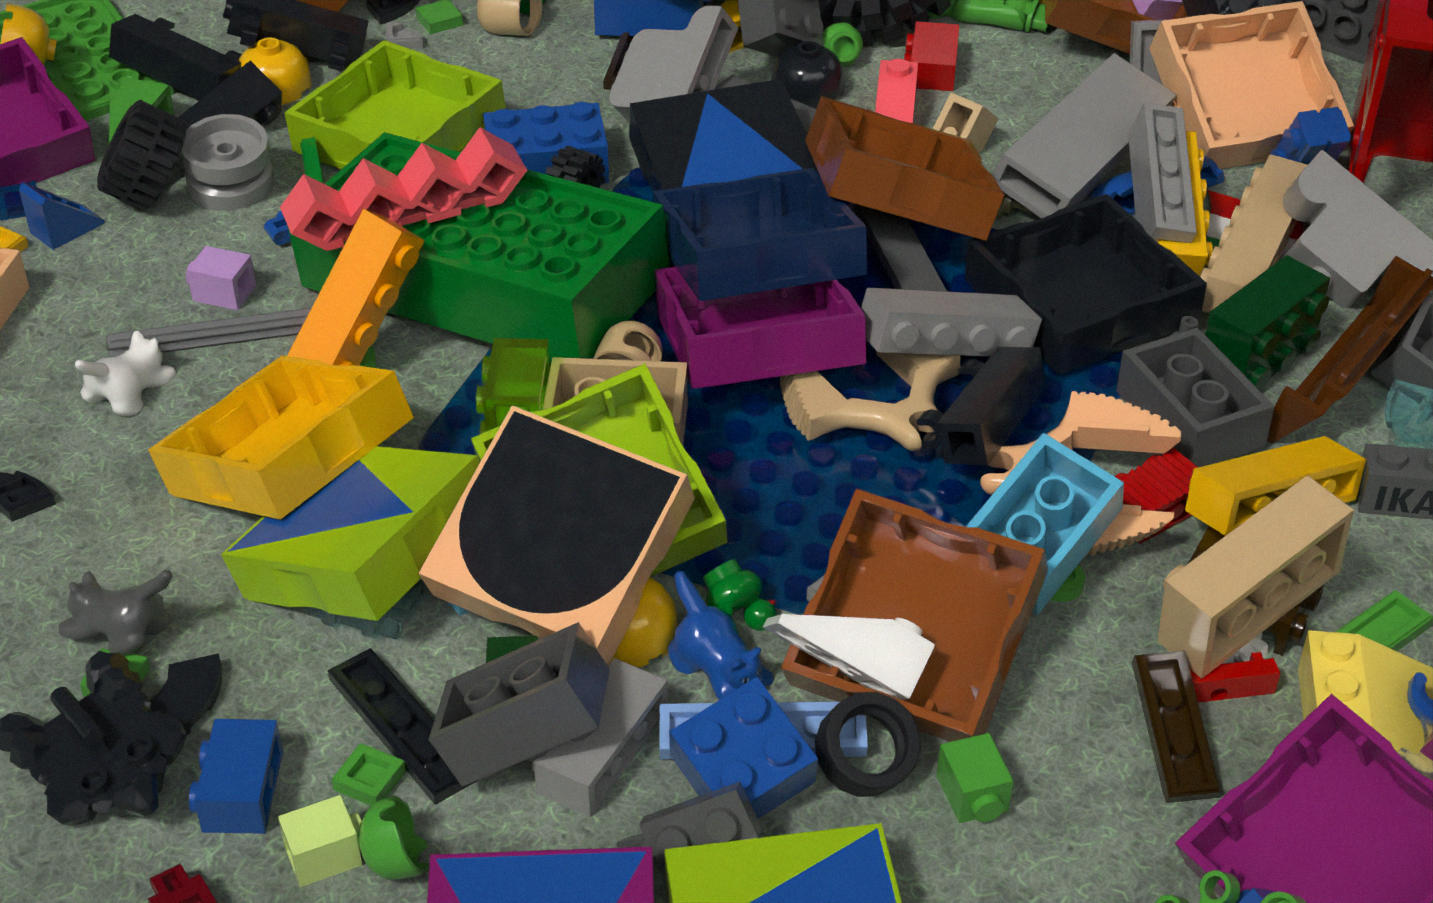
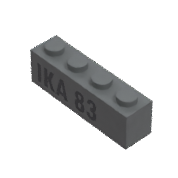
[1357,443,1433,520]

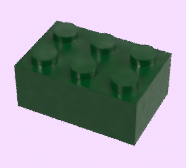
[1205,255,1330,391]

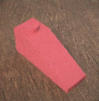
[875,59,918,123]

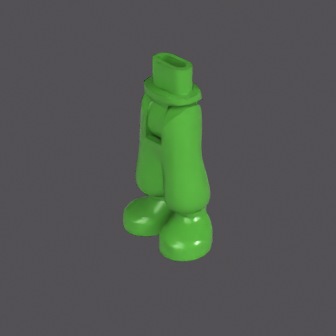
[927,0,1050,33]

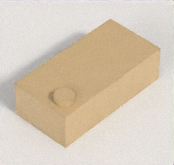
[1157,475,1354,679]

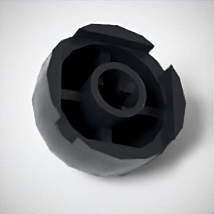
[771,41,845,109]

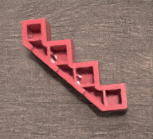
[280,127,527,251]

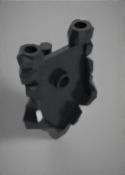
[0,651,187,826]

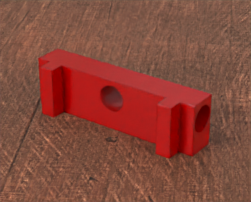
[1189,652,1280,703]

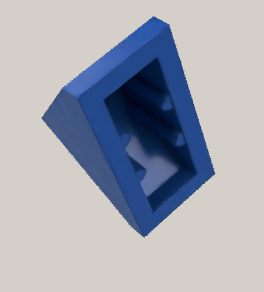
[19,182,105,250]

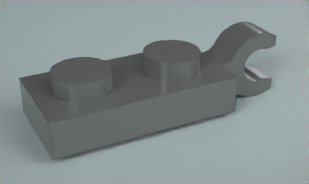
[616,782,763,872]

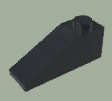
[178,60,282,130]

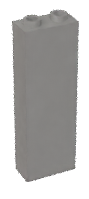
[993,53,1177,218]

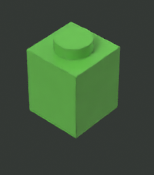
[936,733,1013,824]

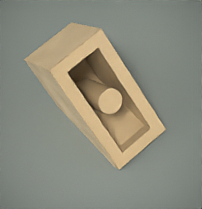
[933,93,998,153]

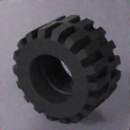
[97,100,186,211]

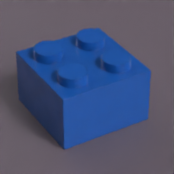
[669,677,818,819]

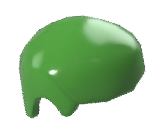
[358,796,429,880]

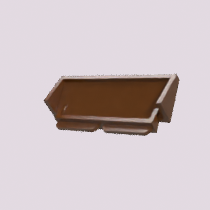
[1267,256,1433,443]

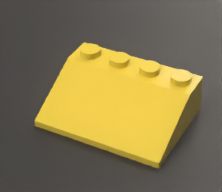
[1298,630,1433,780]

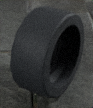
[815,692,921,797]

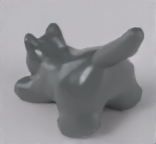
[59,570,172,656]

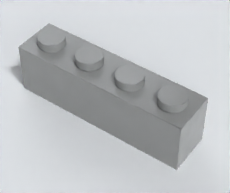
[861,288,1042,356]

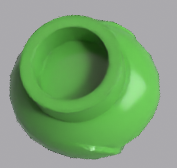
[823,22,863,67]

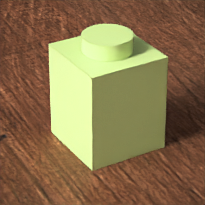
[278,795,362,887]

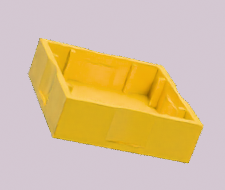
[148,355,414,520]

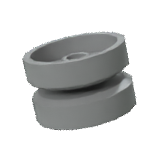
[181,114,274,210]

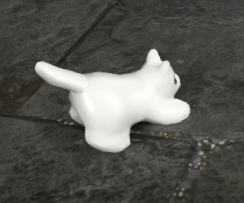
[75,331,176,417]

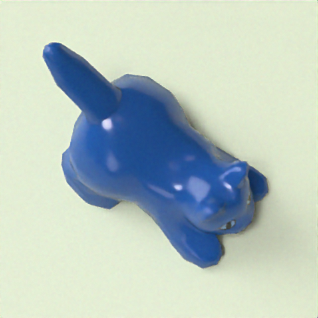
[668,571,774,700]

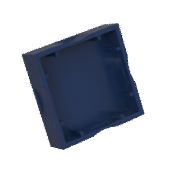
[653,168,867,301]

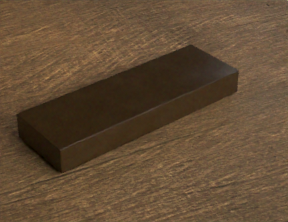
[1132,650,1221,803]

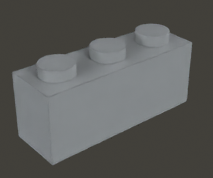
[532,658,668,818]

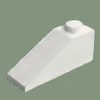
[762,614,935,700]

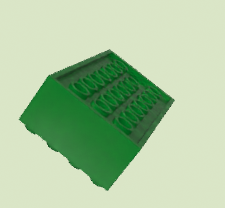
[287,132,670,362]

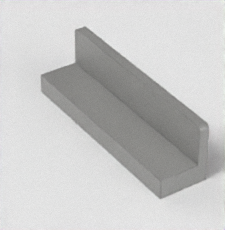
[1128,102,1197,243]

